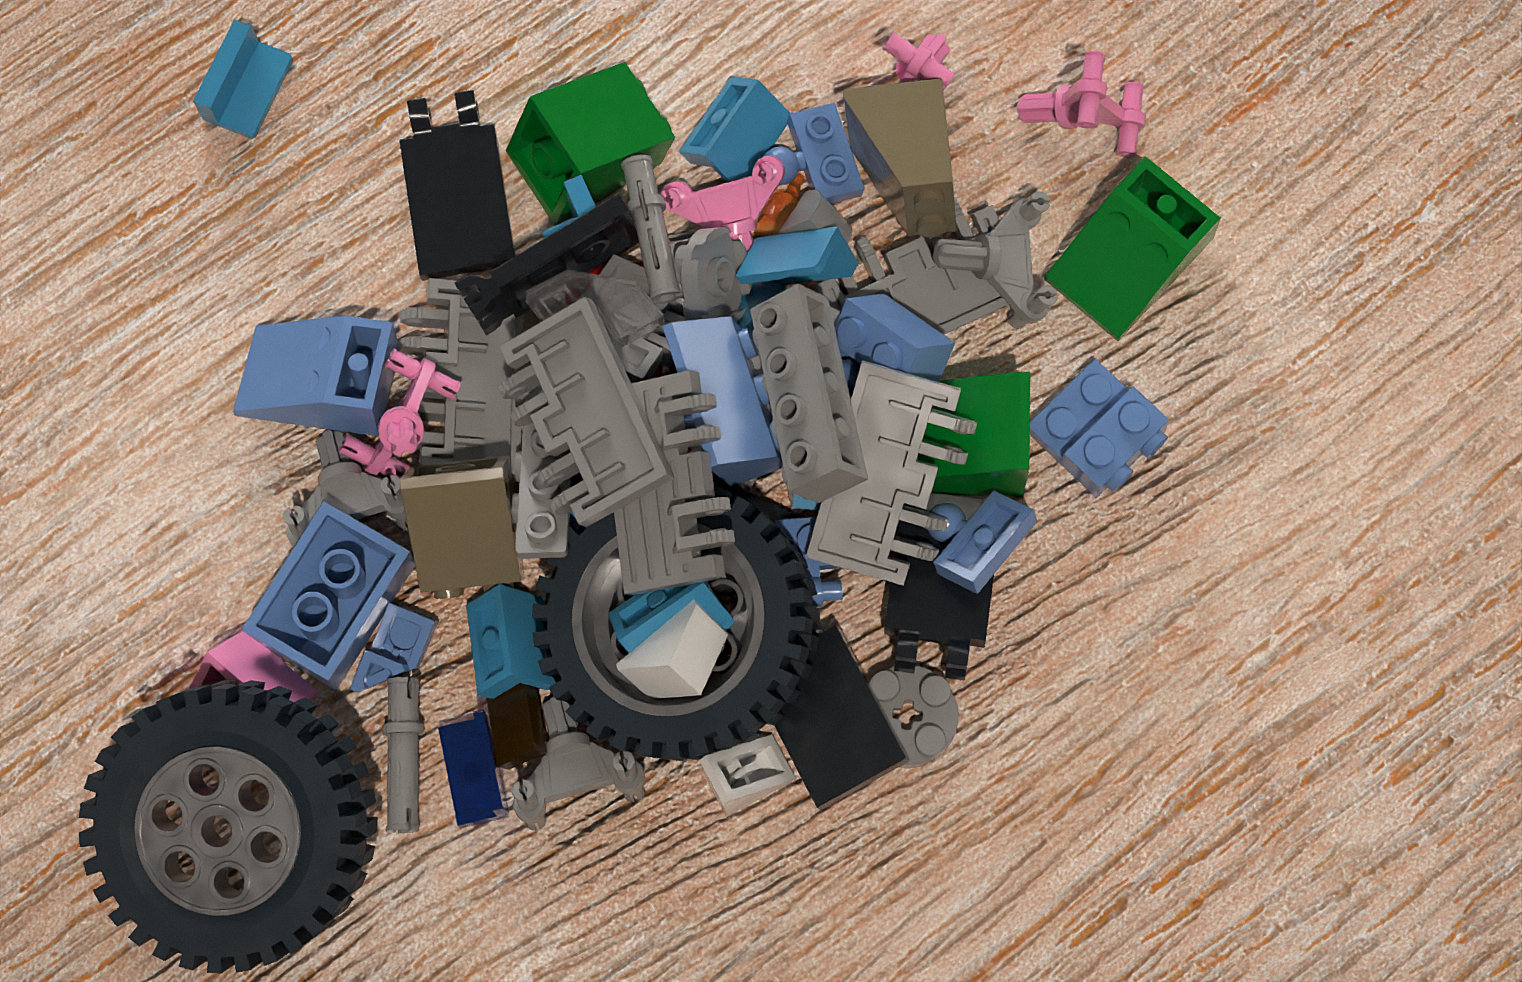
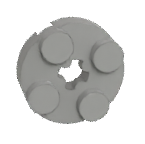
[675,227,752,323]
[869,666,959,768]

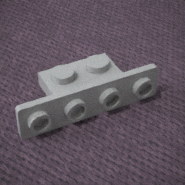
[512,423,572,559]

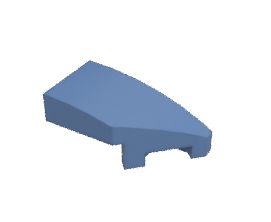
[350,602,439,692]

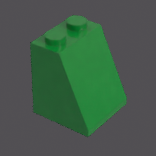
[505,62,675,226]
[917,372,1030,496]

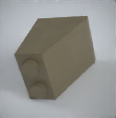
[843,78,957,238]
[399,456,524,599]

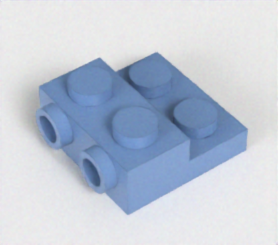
[1030,359,1169,498]

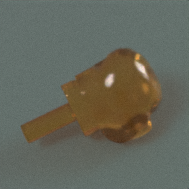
[754,173,805,238]

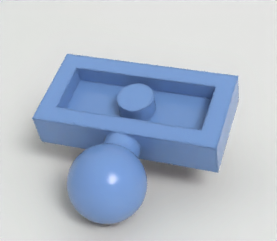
[763,103,865,204]
[927,491,1037,594]

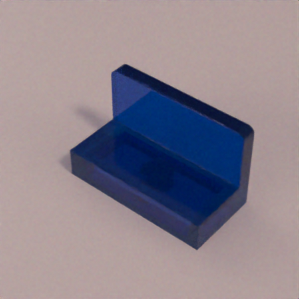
[438,709,510,829]

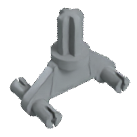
[933,191,1058,329]
[283,429,408,547]
[512,696,645,831]

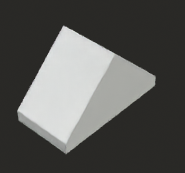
[616,599,728,699]
[699,734,796,817]

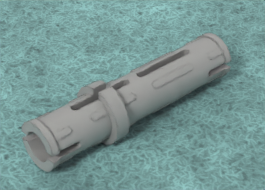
[621,155,682,304]
[383,677,424,833]

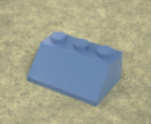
[662,316,783,487]
[241,501,415,691]

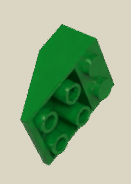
[1044,156,1221,341]

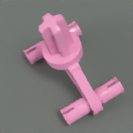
[845,32,956,114]
[1017,51,1146,158]
[660,155,785,253]
[338,348,461,478]

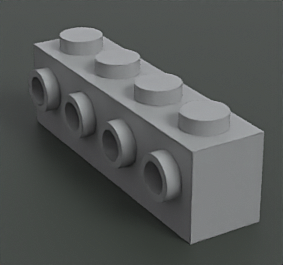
[750,284,869,503]

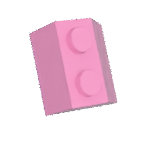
[189,631,319,781]

